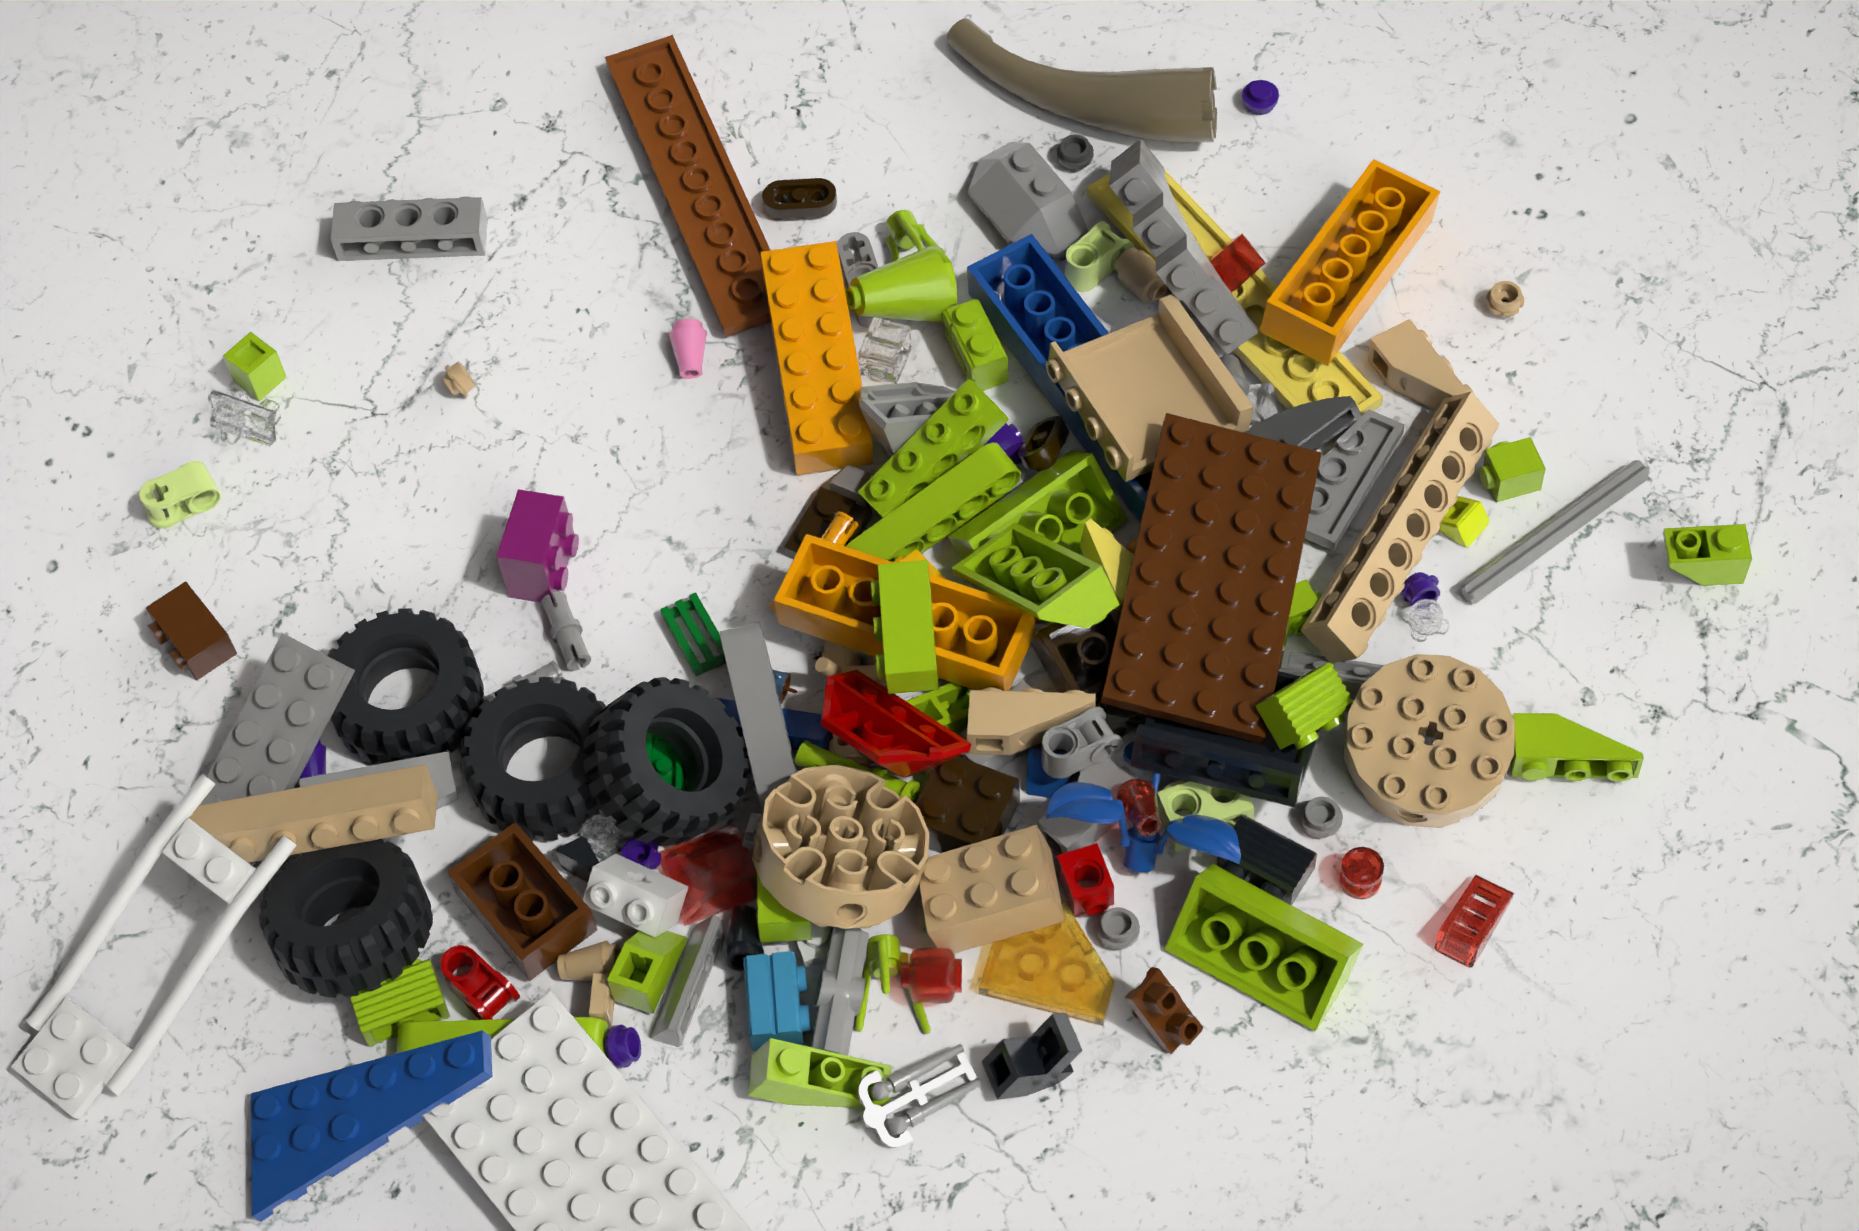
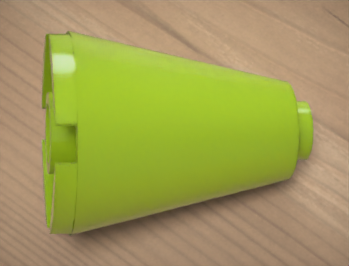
[846,246,957,322]

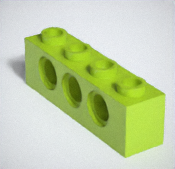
[858,379,1009,518]

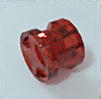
[1339,847,1384,900]

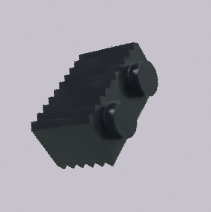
[1217,814,1317,905]

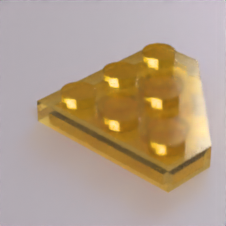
[978,894,1115,1026]

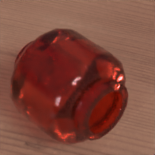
[901,948,962,1003]

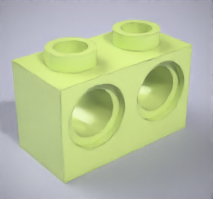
[1157,781,1255,853]

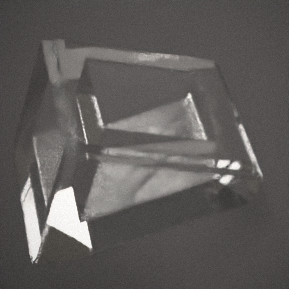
[1247,382,1282,426]

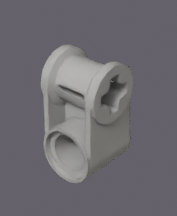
[1041,707,1124,779]

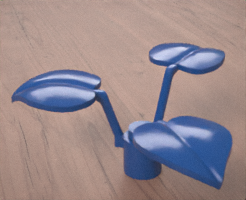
[1046,741,1241,872]

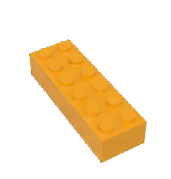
[1260,159,1441,366]
[760,241,873,475]
[774,534,1036,691]

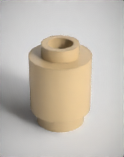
[1114,247,1169,303]

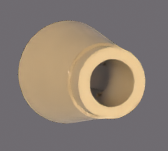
[557,941,621,982]

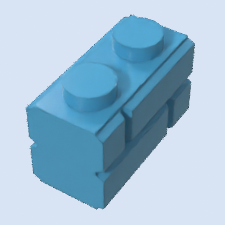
[744,951,811,1052]

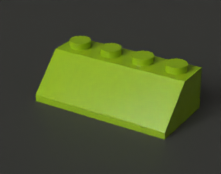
[948,450,1128,595]
[952,523,1120,628]
[1164,864,1364,1031]

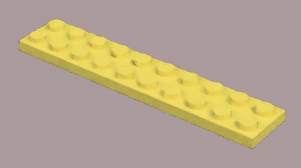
[1087,169,1383,430]

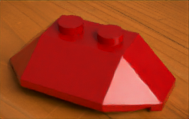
[820,669,971,777]

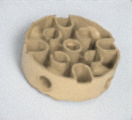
[1344,654,1515,828]
[752,765,930,929]

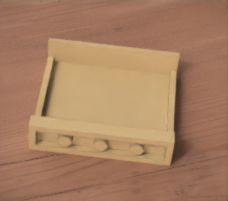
[1046,293,1254,482]

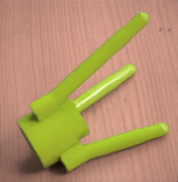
[885,210,952,264]
[855,934,931,1034]

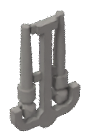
[857,1044,982,1148]

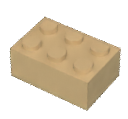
[919,825,1065,957]

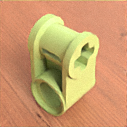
[1065,221,1134,292]
[139,461,221,528]

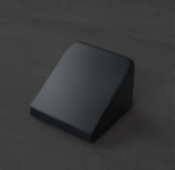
[556,836,599,883]

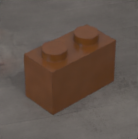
[145,581,237,680]

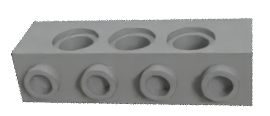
[330,196,488,261]

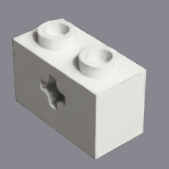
[583,853,689,938]

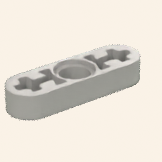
[837,232,890,329]

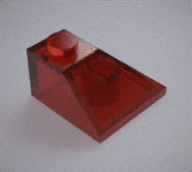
[659,824,757,926]

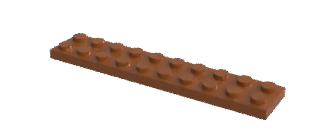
[605,35,770,337]

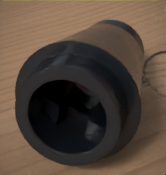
[721,905,764,971]

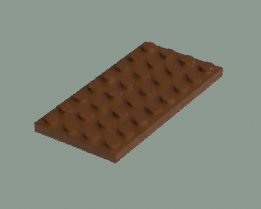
[1100,413,1322,744]

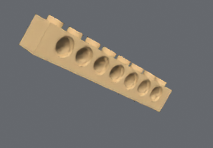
[1301,391,1500,663]

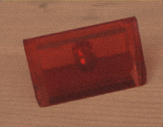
[1208,233,1266,293]

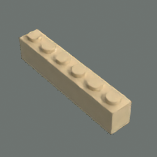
[189,764,438,863]

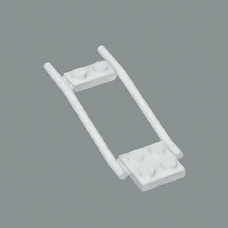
[11,774,297,1119]

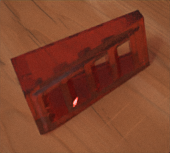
[1434,875,1514,968]

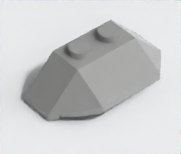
[968,142,1089,261]
[858,382,956,456]

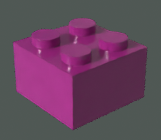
[496,489,579,605]

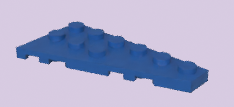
[251,1030,493,1222]

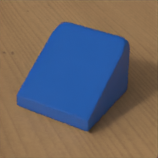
[1026,748,1071,798]

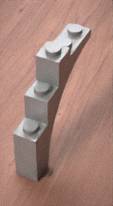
[1109,139,1258,355]

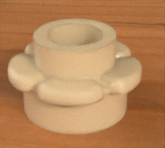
[1486,281,1524,317]
[442,361,476,397]

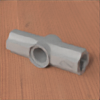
[810,927,869,1056]

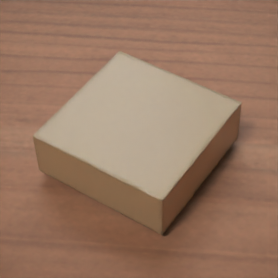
[589,973,615,1030]

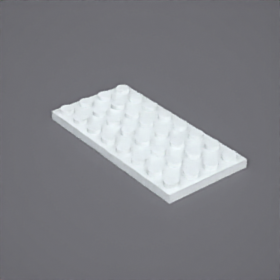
[423,991,752,1231]

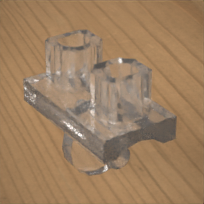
[208,387,281,447]

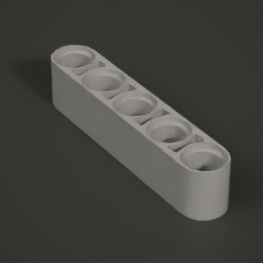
[720,621,797,809]

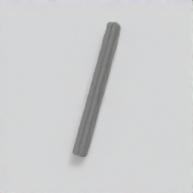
[1460,460,1649,604]

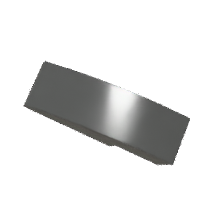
[1244,396,1362,451]

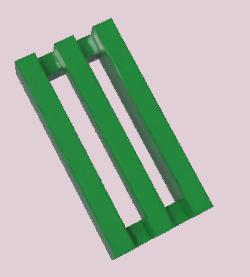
[660,592,726,677]

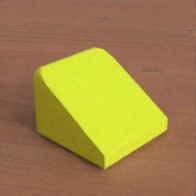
[1439,496,1489,547]

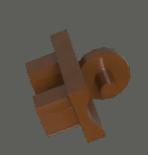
[1124,967,1203,1054]

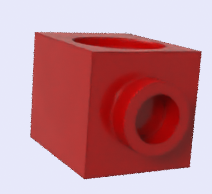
[1057,843,1114,917]

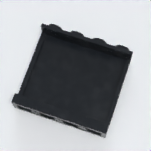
[1130,671,1321,808]

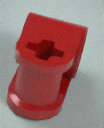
[440,945,520,1020]

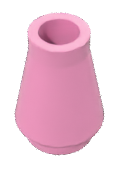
[669,319,707,379]

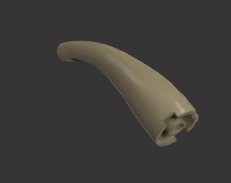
[947,18,1217,143]

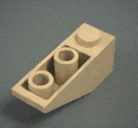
[1368,319,1475,411]
[967,687,1096,755]

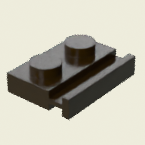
[784,487,872,559]

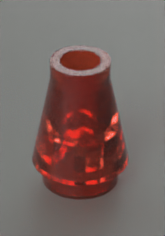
[1116,779,1162,837]

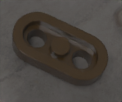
[762,178,837,219]
[1018,416,1069,472]

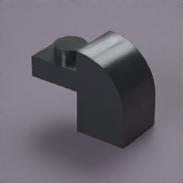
[981,1012,1083,1100]

